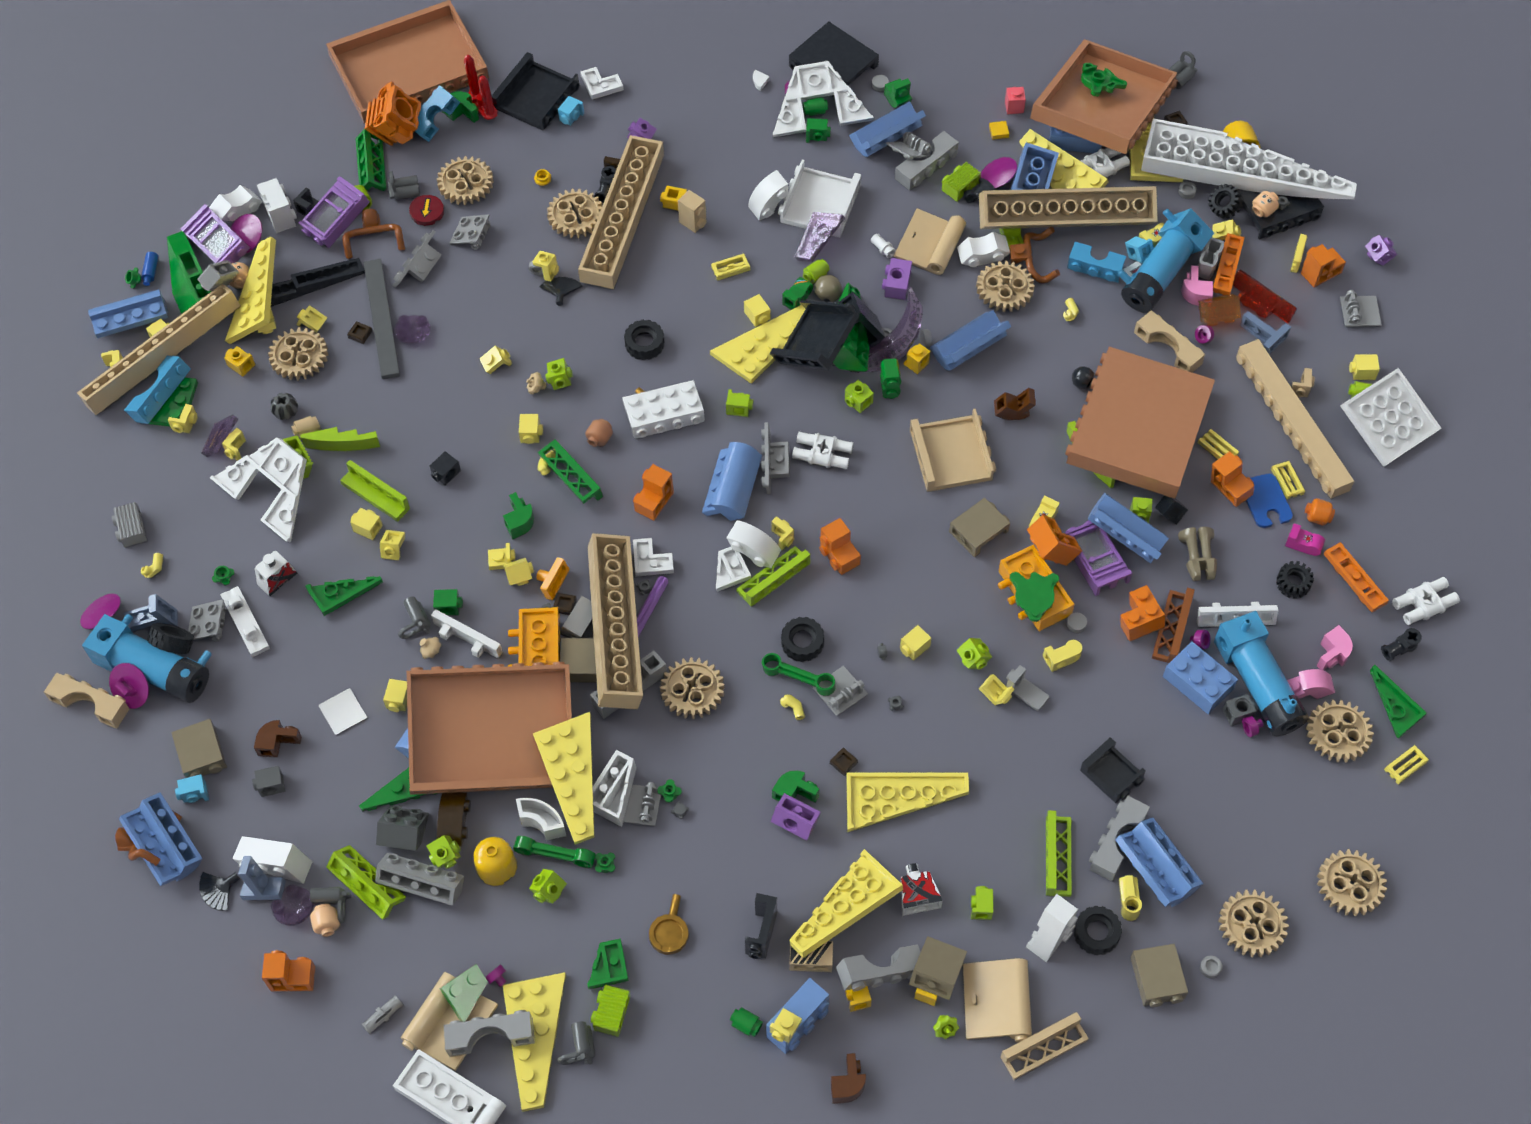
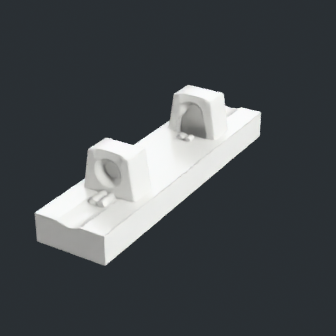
[220,586,270,657]
[1197,602,1278,627]
[431,609,503,658]

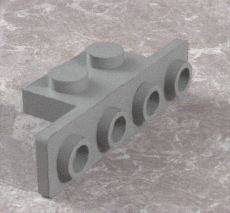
[392,230,441,288]
[761,422,790,494]

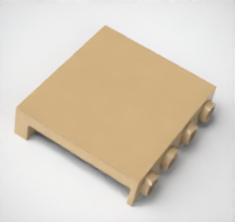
[910,409,996,492]

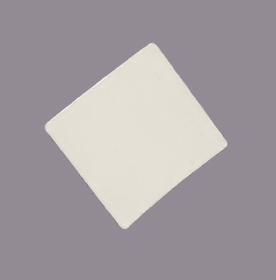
[319,688,367,735]

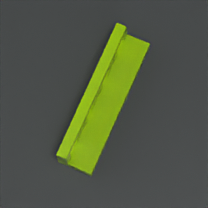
[340,460,410,522]
[737,546,810,607]
[1046,810,1072,897]
[326,845,406,920]

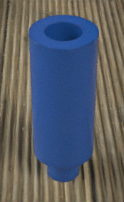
[141,252,159,286]

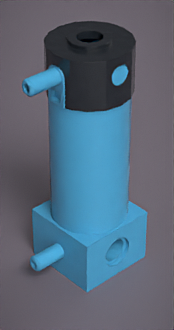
[1118,208,1214,313]
[1214,611,1309,737]
[82,614,212,703]

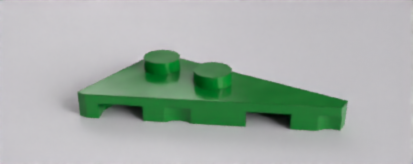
[305,576,383,616]
[1370,665,1427,739]

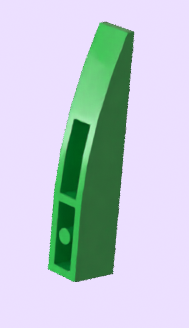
[167,231,212,314]
[833,283,869,372]

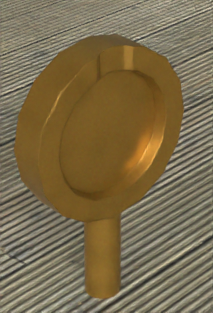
[649,894,689,955]

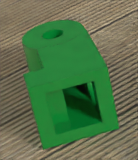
[782,277,814,310]

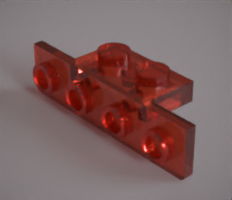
[1233,269,1297,323]

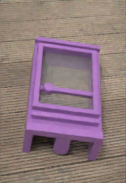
[298,176,370,248]
[181,204,250,264]
[1065,520,1132,596]

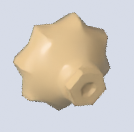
[526,372,546,394]
[419,637,441,659]

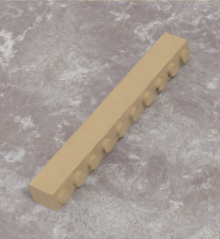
[77,283,241,415]
[1236,339,1354,499]

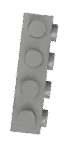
[375,853,464,906]

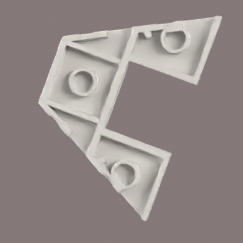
[773,61,874,138]
[210,438,307,542]

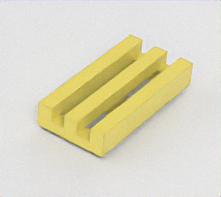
[1290,234,1307,273]
[711,254,750,281]
[1198,429,1239,459]
[1271,461,1305,499]
[1384,745,1429,785]

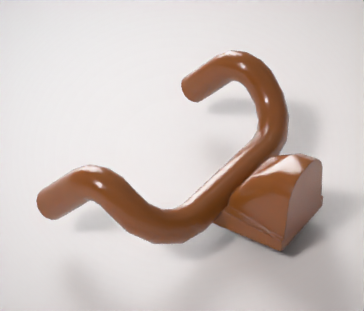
[342,209,405,259]
[1010,227,1060,283]
[115,810,182,866]

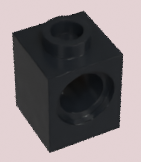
[429,451,461,485]

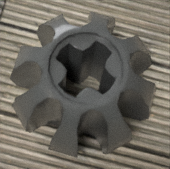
[270,393,298,420]

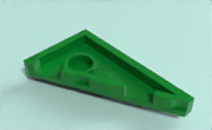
[359,767,438,812]

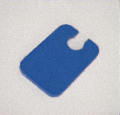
[1246,474,1293,528]

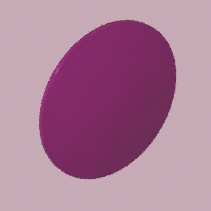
[981,157,1017,189]
[228,214,262,253]
[80,594,121,629]
[109,663,149,709]

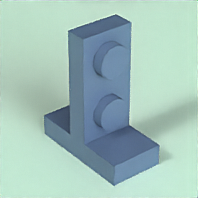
[1240,311,1291,355]
[124,594,178,632]
[238,856,286,900]

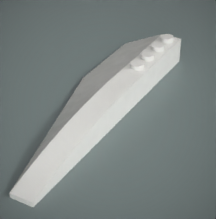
[1141,119,1357,199]

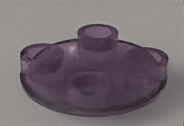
[394,315,431,344]
[271,884,314,926]

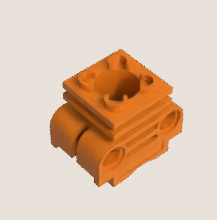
[365,81,421,146]

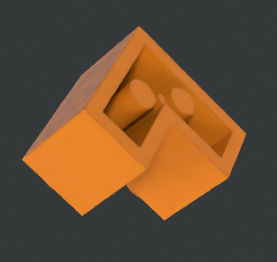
[1301,244,1346,287]
[1211,451,1254,507]
[633,464,674,521]
[1027,515,1082,566]
[819,518,861,575]
[1120,585,1165,642]
[262,950,315,992]

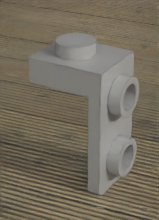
[1006,665,1049,711]

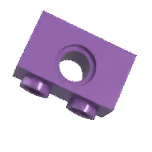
[882,258,912,300]
[771,793,821,840]

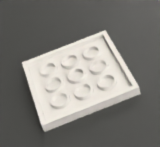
[1340,368,1442,467]

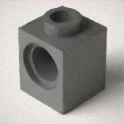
[1222,694,1257,726]
[252,766,286,797]

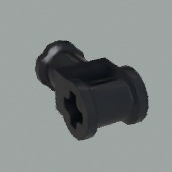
[594,166,616,203]
[1381,628,1422,661]

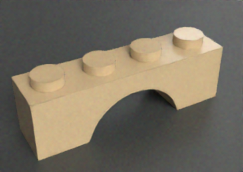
[1134,310,1205,373]
[44,673,129,729]

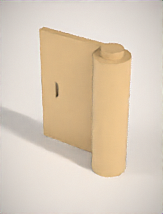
[894,208,966,275]
[963,958,1032,1043]
[400,972,498,1071]

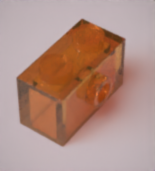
[1198,294,1241,326]

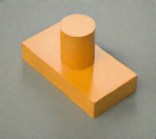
[536,557,570,600]

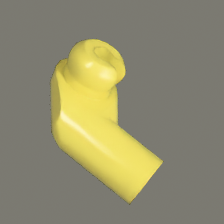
[1063,298,1079,321]
[537,450,556,476]
[141,553,163,578]
[780,694,805,720]

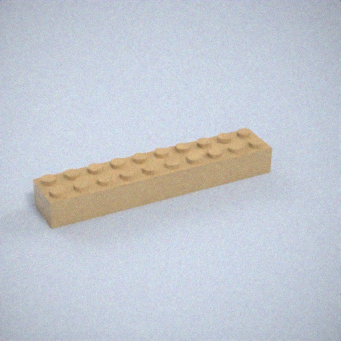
[578,135,664,289]
[979,186,1158,229]
[588,533,643,709]

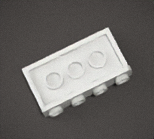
[622,380,705,438]

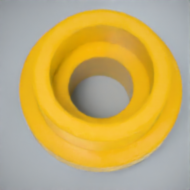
[534,169,551,186]

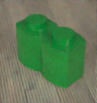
[880,358,901,399]

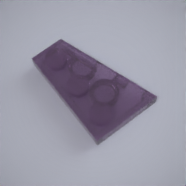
[795,212,845,262]

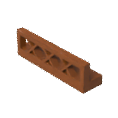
[1152,587,1195,663]

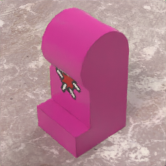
[1285,523,1325,556]

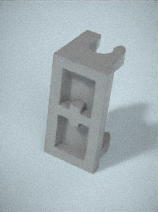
[561,596,593,638]

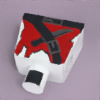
[255,551,298,596]
[900,863,942,916]

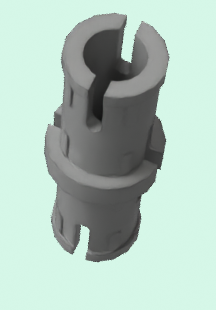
[361,995,403,1034]

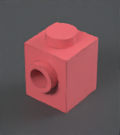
[1005,87,1026,114]

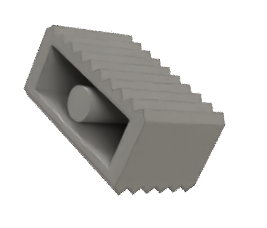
[198,260,239,291]
[112,502,147,547]

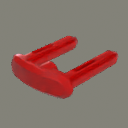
[464,55,498,120]

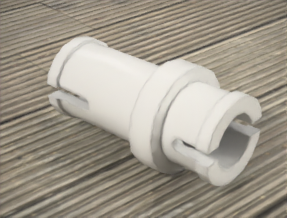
[871,234,896,258]

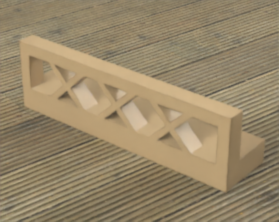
[1001,1012,1089,1080]

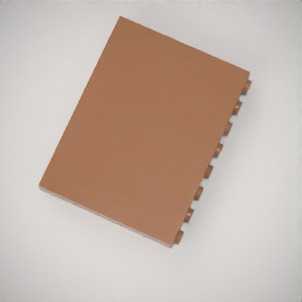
[326,0,489,124]
[1030,39,1178,154]
[1065,346,1215,499]
[406,662,572,795]

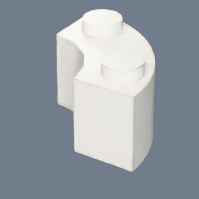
[748,170,788,221]
[209,185,263,221]
[957,232,1010,267]
[727,520,781,568]
[516,798,566,841]

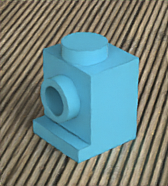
[558,96,584,126]
[1125,236,1154,263]
[175,774,209,803]

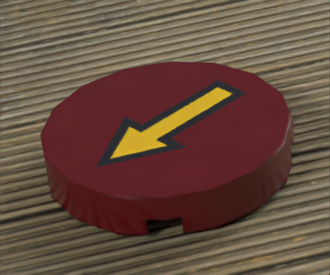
[409,195,444,226]

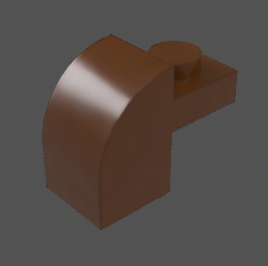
[994,388,1036,420]
[254,720,302,757]
[831,1053,866,1104]

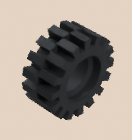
[1208,184,1243,218]
[1276,561,1314,599]

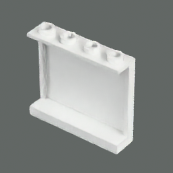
[778,159,861,238]

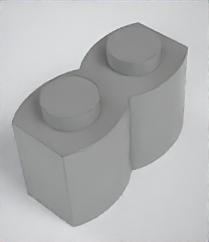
[1198,237,1224,280]

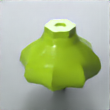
[933,1015,959,1039]

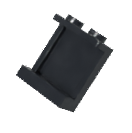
[838,292,886,348]
[1080,737,1146,803]
[745,893,777,959]

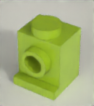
[726,389,754,417]
[1130,497,1152,523]
[971,886,993,920]

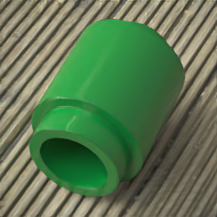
[802,97,828,117]
[730,1007,763,1037]

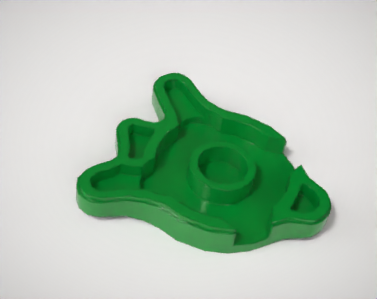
[1081,63,1127,97]
[1009,572,1059,622]

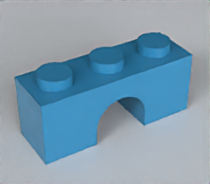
[415,85,460,142]
[1067,242,1126,283]

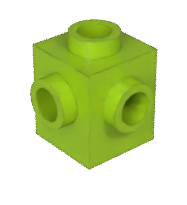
[545,358,573,390]
[845,380,874,413]
[957,638,992,670]
[426,835,461,869]
[529,869,567,904]

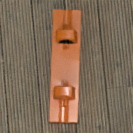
[1213,233,1245,296]
[1324,542,1389,613]

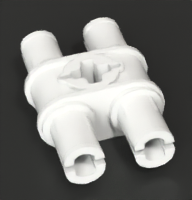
[1081,148,1130,177]
[792,432,853,469]
[1392,577,1460,625]

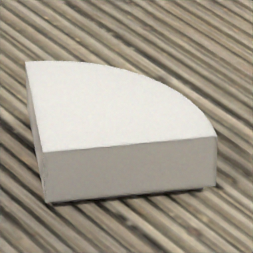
[753,70,770,91]

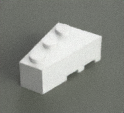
[257,178,297,233]
[593,750,637,827]
[233,836,313,884]
[1026,894,1078,962]

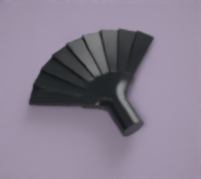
[539,277,582,306]
[199,872,240,911]

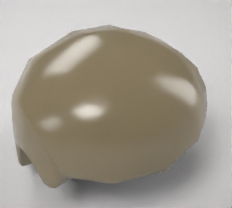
[814,275,843,302]

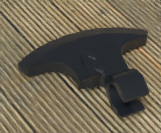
[963,178,995,203]

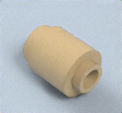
[291,416,321,439]

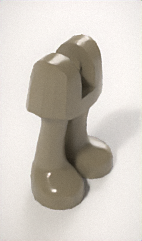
[1178,527,1217,581]

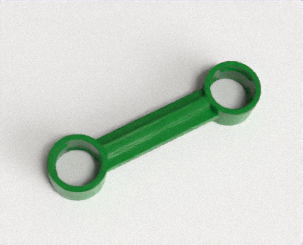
[762,653,836,696]
[513,836,596,868]

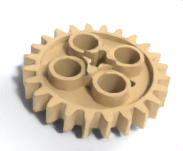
[437,156,494,205]
[547,189,602,238]
[976,261,1035,312]
[268,327,329,381]
[660,657,725,719]
[1306,700,1374,763]
[1317,849,1387,916]
[1218,889,1289,958]

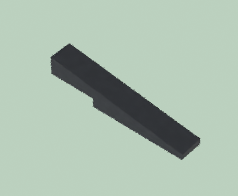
[270,258,365,307]

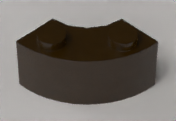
[437,792,471,847]

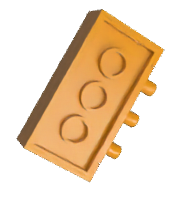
[998,544,1075,631]
[508,607,560,667]

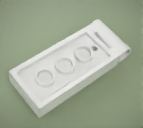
[393,1049,506,1124]

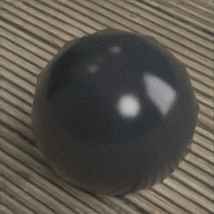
[1072,366,1095,389]

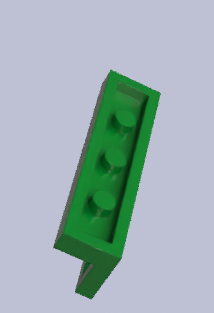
[355,128,386,191]
[538,439,603,504]

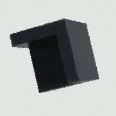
[293,187,319,216]
[1155,495,1188,525]

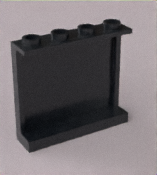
[789,21,879,97]
[491,52,580,131]
[1230,189,1324,239]
[770,300,860,370]

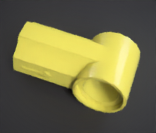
[1119,875,1142,921]

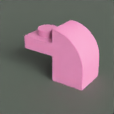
[1181,265,1213,307]
[1317,625,1353,670]
[1287,669,1335,699]

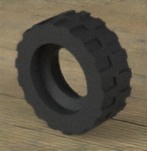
[624,319,665,360]
[781,617,824,662]
[147,623,194,654]
[1074,906,1122,956]

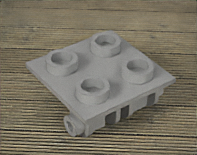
[886,132,932,160]
[449,215,490,250]
[1340,290,1381,327]
[188,599,227,641]
[812,665,868,716]
[623,782,661,826]

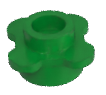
[125,267,141,289]
[212,566,235,585]
[657,779,682,803]
[595,852,615,873]

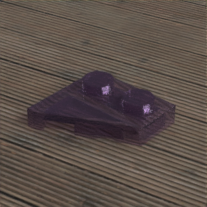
[201,415,238,457]

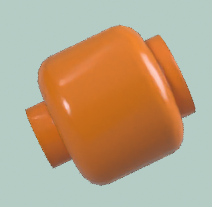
[1305,498,1335,526]

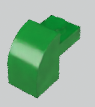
[884,78,912,108]
[442,91,479,123]
[503,492,534,540]
[772,770,819,803]

